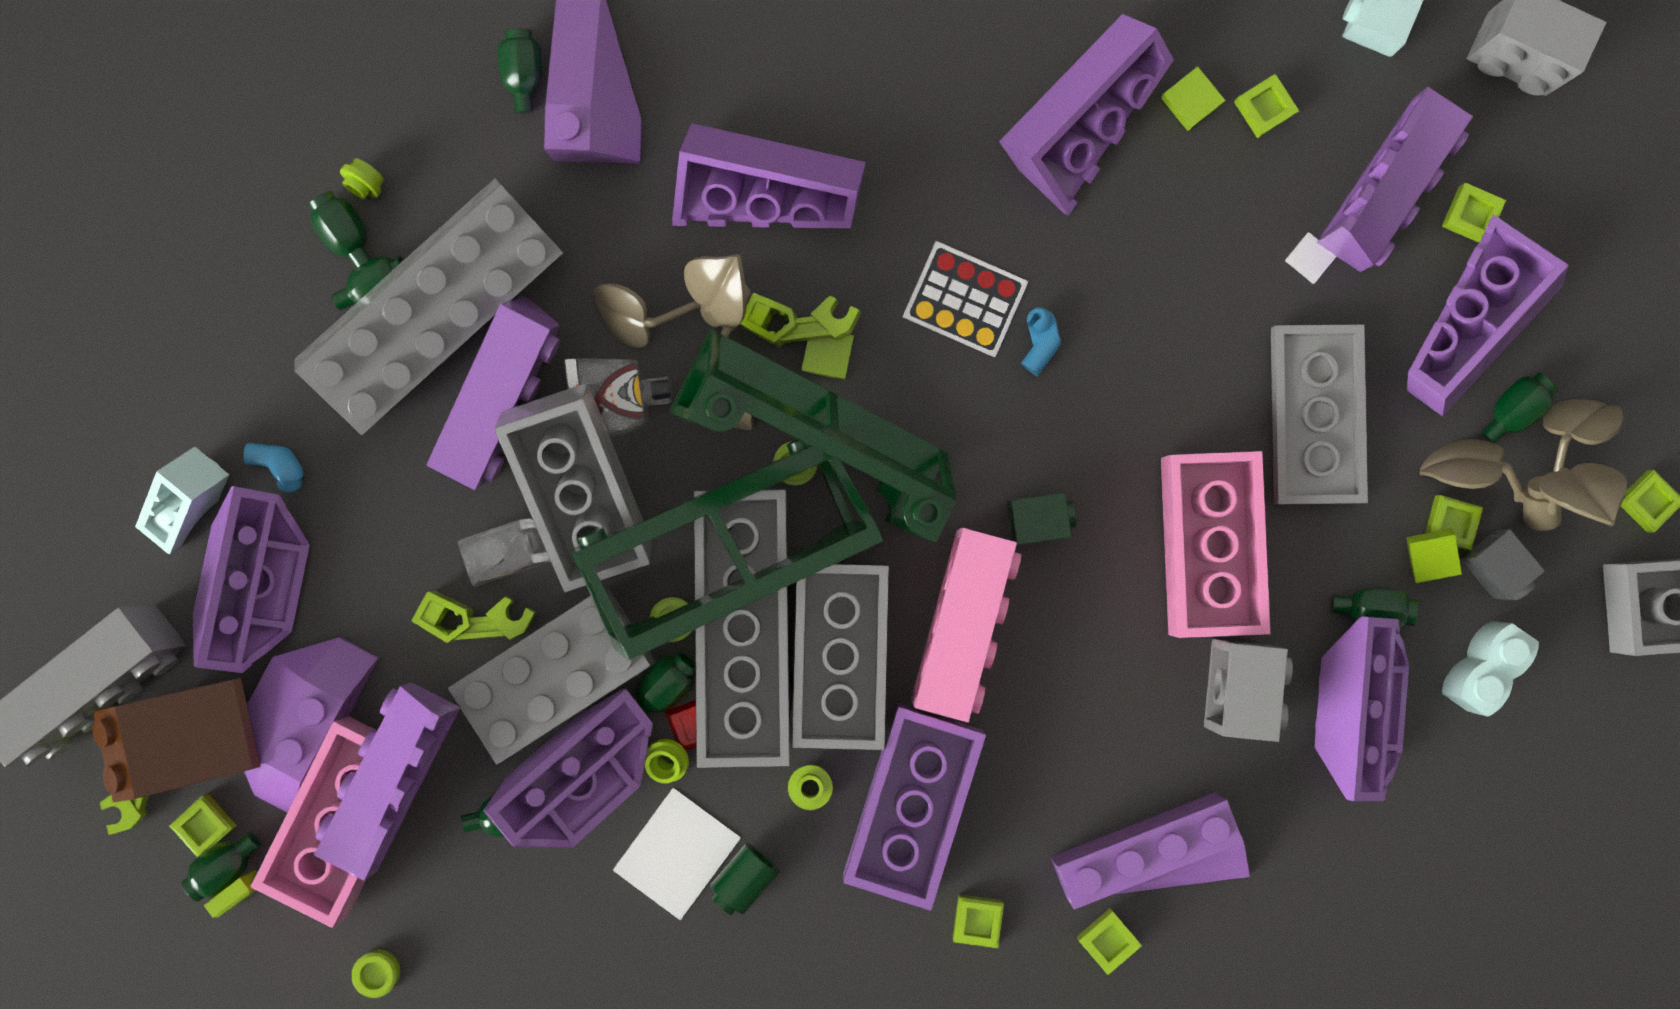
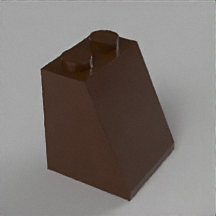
[93,678,261,803]

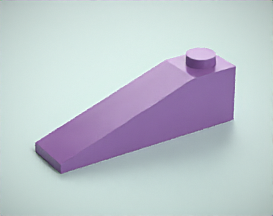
[544,0,642,164]

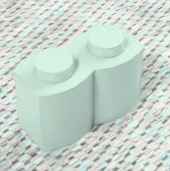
[1442,621,1539,717]

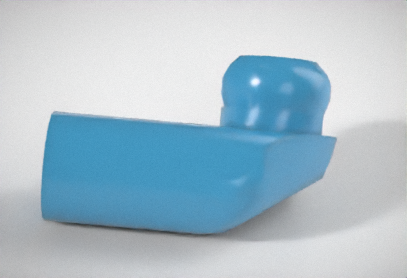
[1020,307,1061,377]
[244,443,304,493]

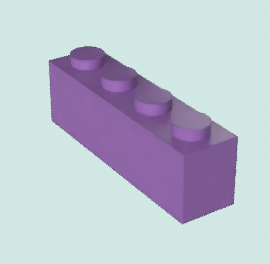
[999,14,1174,216]
[1317,87,1473,272]
[671,123,866,228]
[1407,214,1569,417]
[426,296,560,490]
[314,683,461,881]
[1051,792,1250,909]

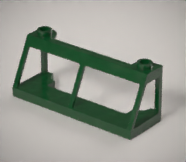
[669,330,957,543]
[570,439,883,661]

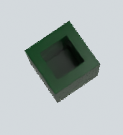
[1007,492,1077,545]

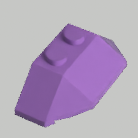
[193,486,310,673]
[1315,616,1409,801]
[244,637,380,813]
[483,689,653,848]

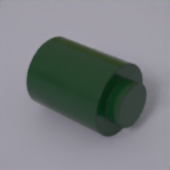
[711,843,780,915]

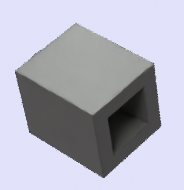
[1459,529,1545,600]

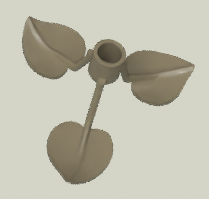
[593,254,756,430]
[1420,399,1627,531]

